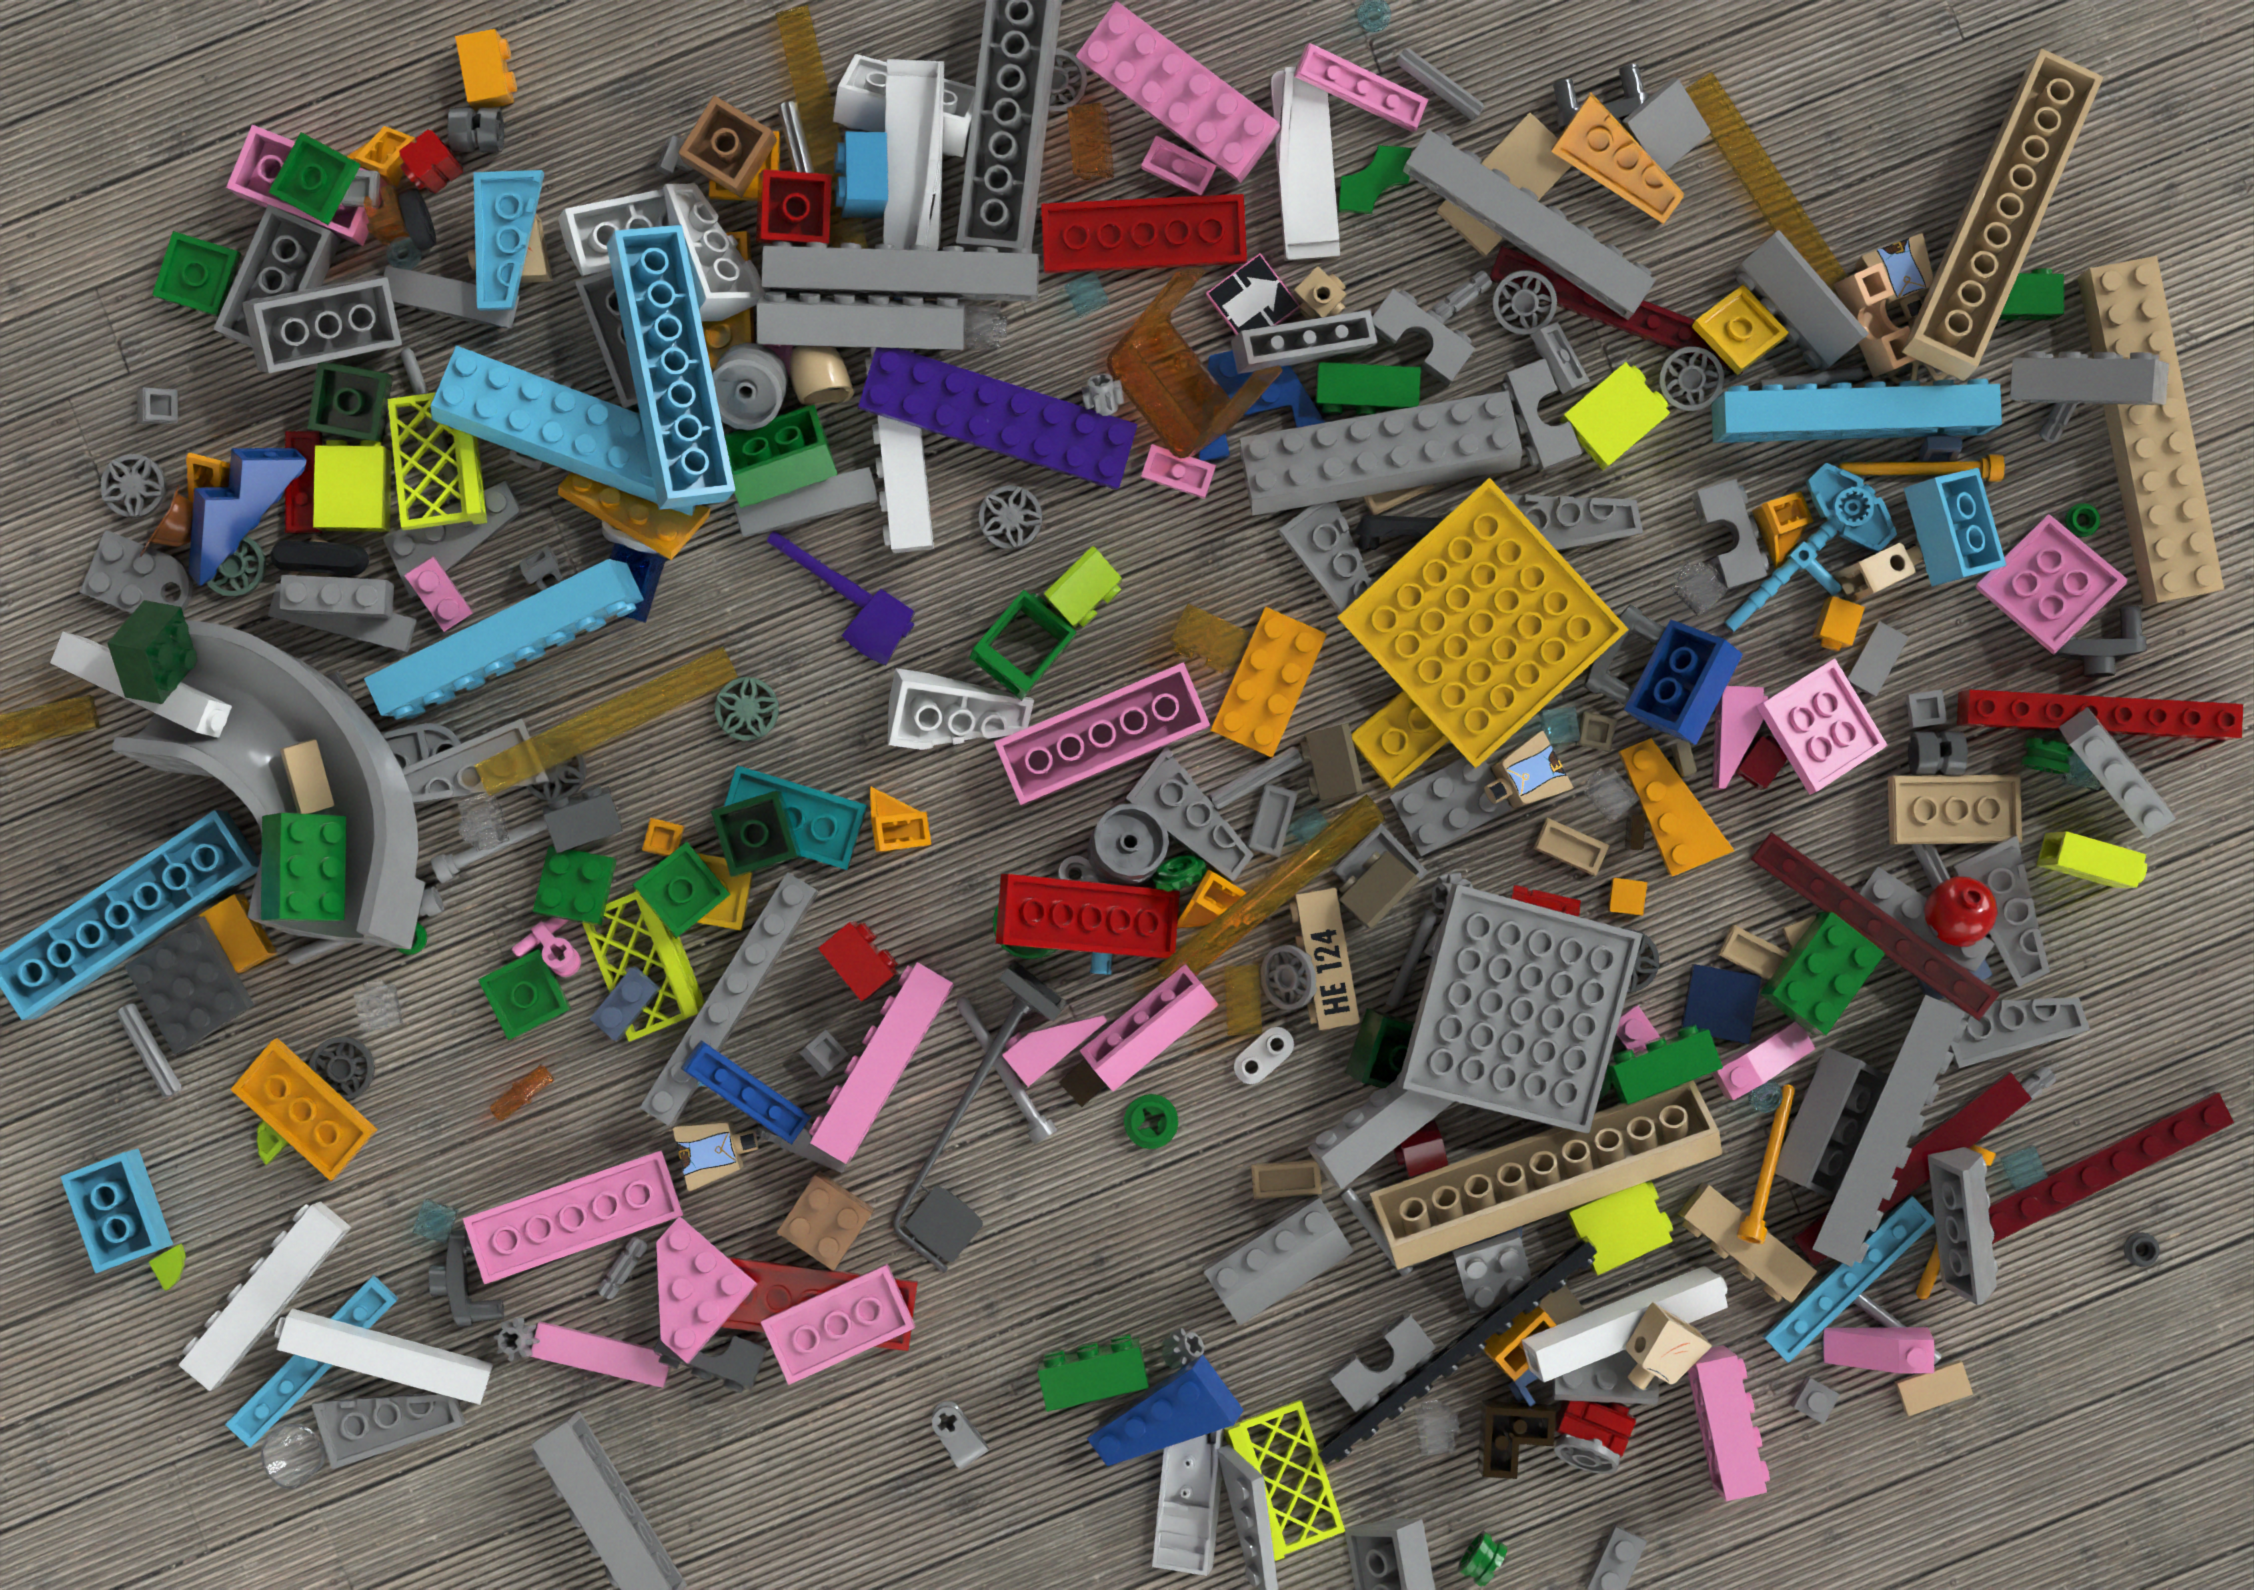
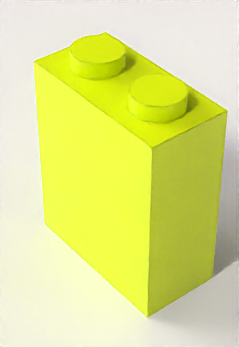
[1560,362,1670,471]
[313,440,392,532]
[2037,831,2147,888]
[1565,1180,1673,1275]

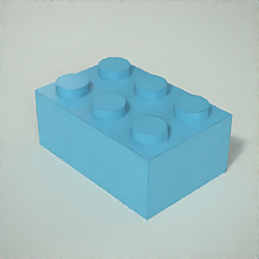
[1904,468,2007,586]
[60,1149,173,1274]

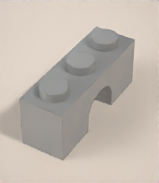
[1372,289,1476,387]
[1501,359,1582,473]
[1691,479,1769,591]
[279,575,394,618]
[1328,1310,1436,1412]

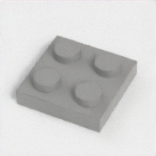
[1452,1230,1532,1314]

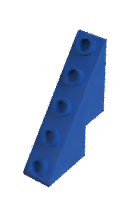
[188,448,306,586]

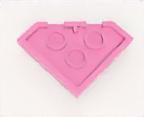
[656,1216,757,1364]

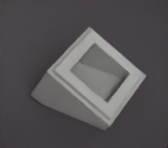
[137,387,178,424]

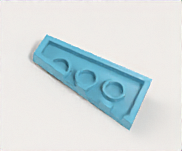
[473,170,545,311]

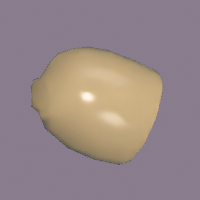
[790,345,854,405]

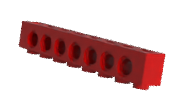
[1957,689,2243,740]

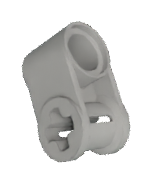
[932,1401,989,1470]

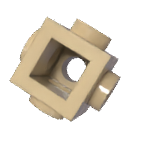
[1292,266,1347,320]

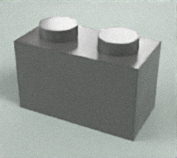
[543,785,623,853]

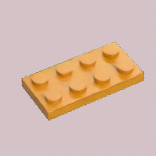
[1210,607,1327,758]
[230,1038,378,1181]

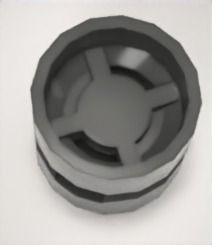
[448,107,504,153]
[1908,731,1968,776]

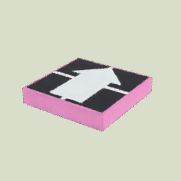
[1206,253,1300,336]

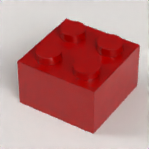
[756,169,832,246]
[818,921,899,1002]

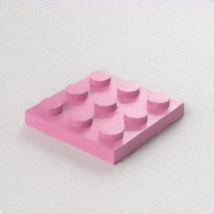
[1976,514,2128,655]
[1756,658,1888,795]

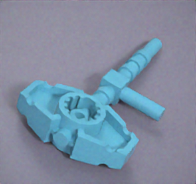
[1724,463,1897,632]

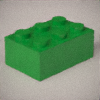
[724,404,838,508]
[261,813,346,922]
[1759,912,1885,1036]
[1037,1334,1149,1412]

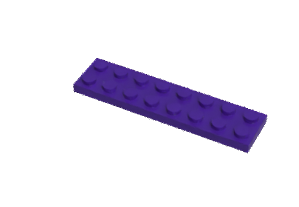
[858,347,1138,490]

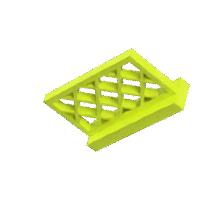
[387,392,487,531]
[582,891,705,1042]
[1224,1400,1345,1561]

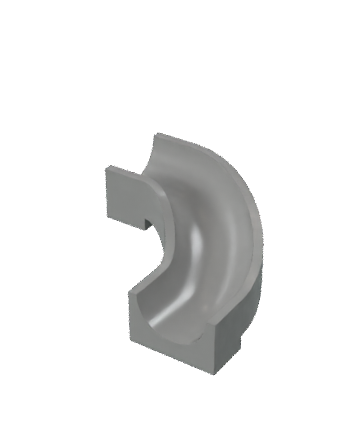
[112,620,425,949]

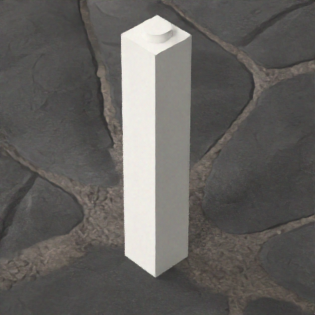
[50,632,232,738]
[1522,1266,1728,1382]
[274,1309,493,1405]

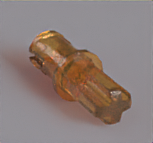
[490,1064,554,1121]

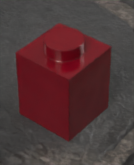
[1735,735,1788,790]
[1393,1120,1448,1177]

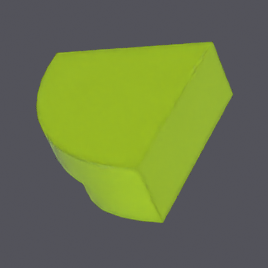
[257,1119,288,1165]
[149,1243,186,1291]

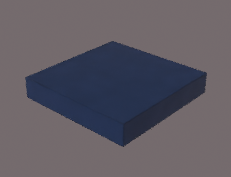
[1680,964,1761,1044]

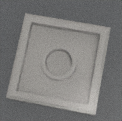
[1622,78,1711,172]
[1331,823,1428,888]

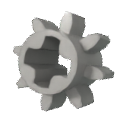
[1082,374,1124,416]
[1432,872,1473,912]
[493,1317,540,1362]
[1162,1328,1204,1371]

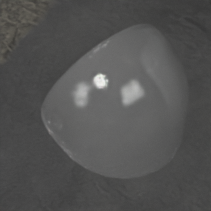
[261,1424,326,1489]

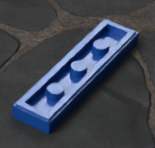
[681,1040,811,1145]

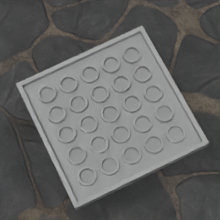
[1398,883,1643,1134]

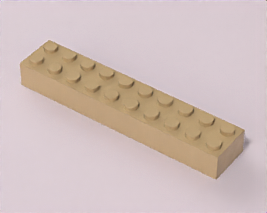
[1902,48,2104,381]
[2077,256,2224,606]
[1370,1080,1722,1270]

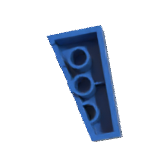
[1087,1354,1244,1466]

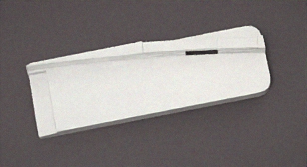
[884,59,944,251]
[1271,67,1340,261]
[1152,1429,1224,1576]

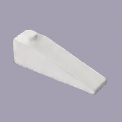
[558,183,695,277]
[663,184,765,321]
[888,668,1034,750]

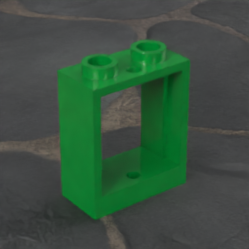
[969,589,1077,701]

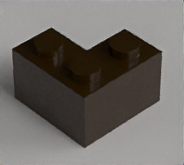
[1478,1400,1556,1479]

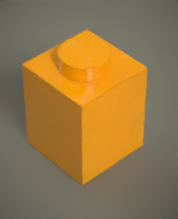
[1812,596,1865,651]

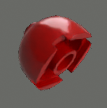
[1924,876,1998,947]

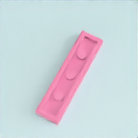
[1294,43,1429,132]
[530,1321,669,1388]

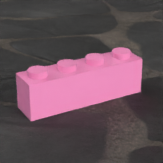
[1080,964,1219,1092]

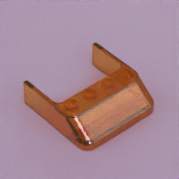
[1107,267,1283,458]

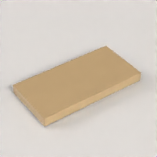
[1436,112,1573,257]
[1888,775,2022,845]

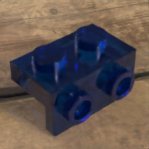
[609,543,666,623]

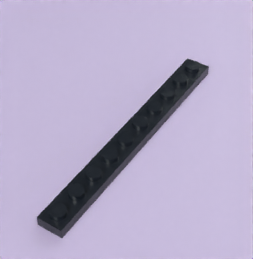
[1318,1235,1597,1465]

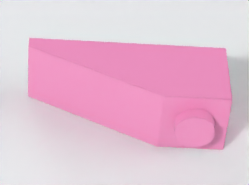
[1712,686,1768,790]
[1002,1015,1107,1087]
[1712,1021,1815,1100]
[1823,1327,1934,1373]

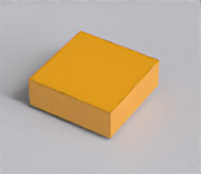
[642,818,685,857]
[1608,878,1647,916]

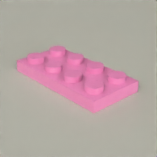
[761,1263,916,1385]

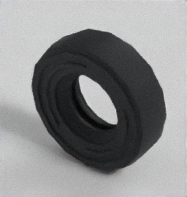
[398,188,436,250]

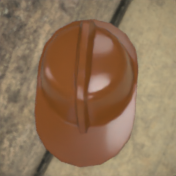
[140,485,193,557]

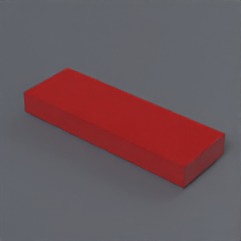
[285,431,322,534]

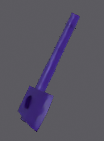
[766,531,915,666]

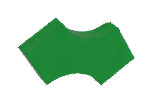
[1338,145,1412,214]

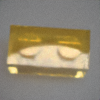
[1170,603,1250,674]
[1223,964,1262,1035]

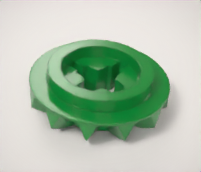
[1152,856,1207,891]
[1124,1094,1179,1149]

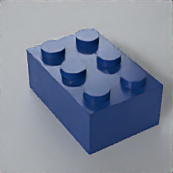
[1624,619,1743,745]

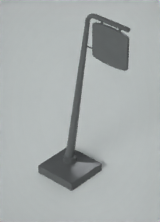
[893,961,1068,1273]

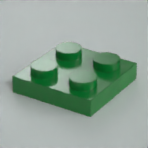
[268,132,361,225]
[152,231,241,317]
[632,842,731,939]
[533,846,617,926]
[478,948,572,1041]

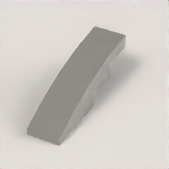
[383,266,520,329]
[733,467,878,538]
[268,583,417,653]

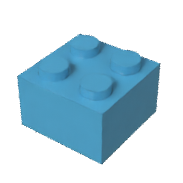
[834,131,888,218]

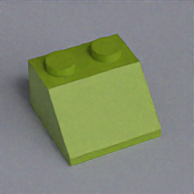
[1044,546,1122,629]

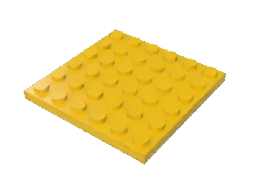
[1337,478,1629,769]

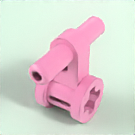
[512,917,581,977]

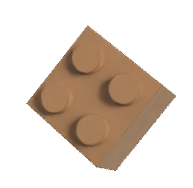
[678,95,777,198]
[776,1172,875,1271]

